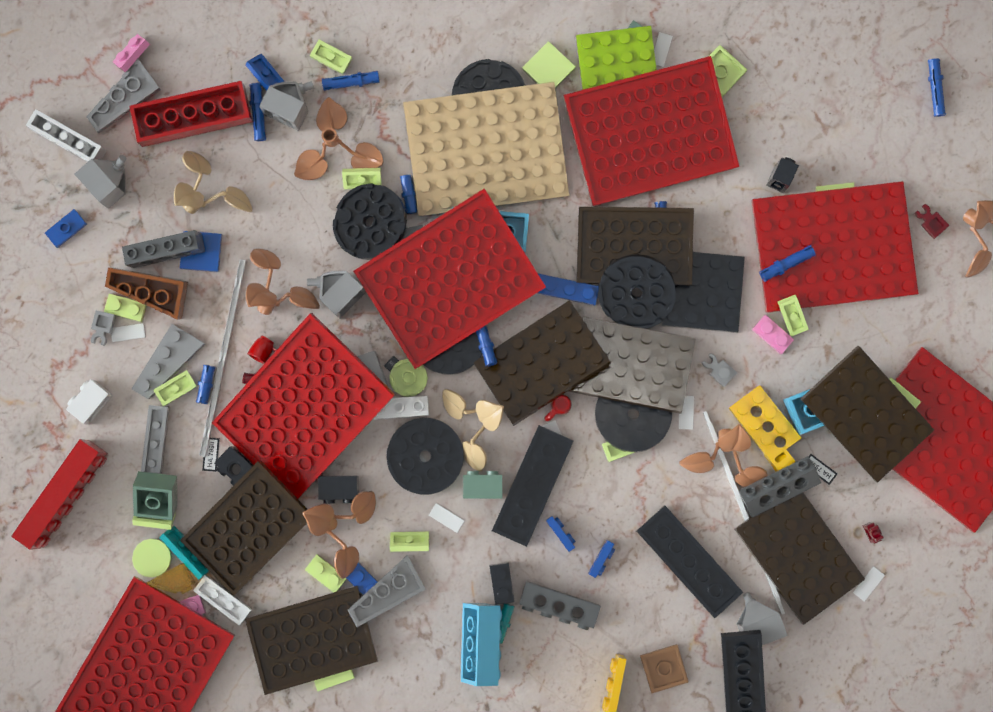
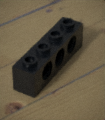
[214,446,254,486]

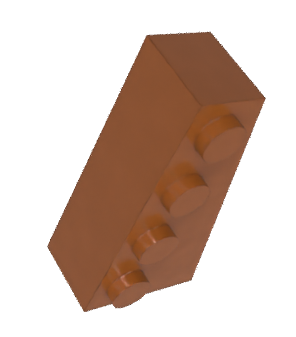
[105,268,188,320]

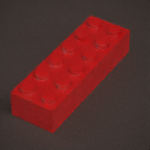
[129,81,253,147]
[11,439,108,550]

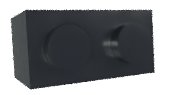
[766,157,799,193]
[318,476,359,504]
[489,562,514,605]

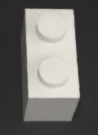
[66,380,113,425]

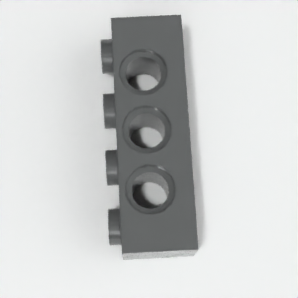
[122,230,205,268]
[739,456,821,517]
[519,581,601,630]

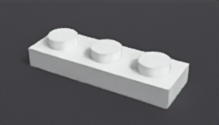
[193,575,252,626]

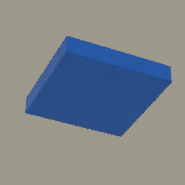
[180,231,222,272]

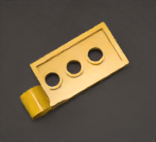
[729,385,801,472]
[602,654,627,712]

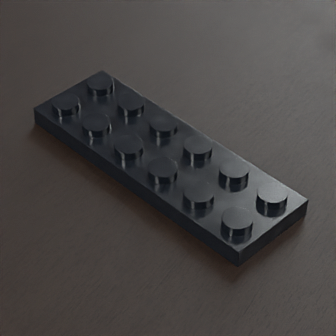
[492,425,574,547]
[636,505,743,618]
[721,630,766,712]

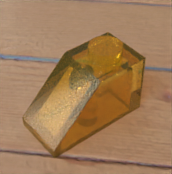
[147,563,196,594]

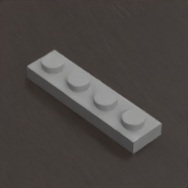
[141,405,169,474]

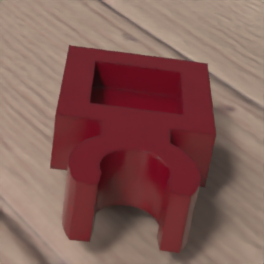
[914,204,950,239]
[862,522,884,544]

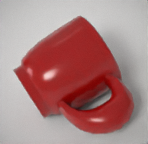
[247,335,276,364]
[544,394,572,422]

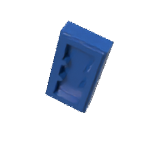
[45,209,87,248]

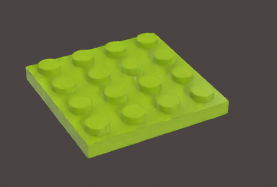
[576,26,657,90]

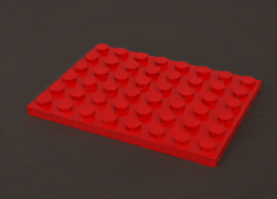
[563,56,740,206]
[751,181,919,313]
[353,188,546,369]
[212,313,396,499]
[892,347,993,533]
[55,576,235,712]

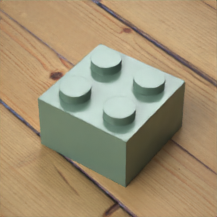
[133,471,177,520]
[463,471,502,499]

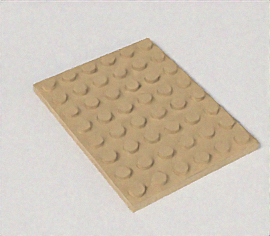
[403,82,569,216]

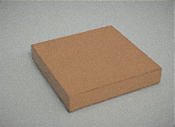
[640,644,689,693]

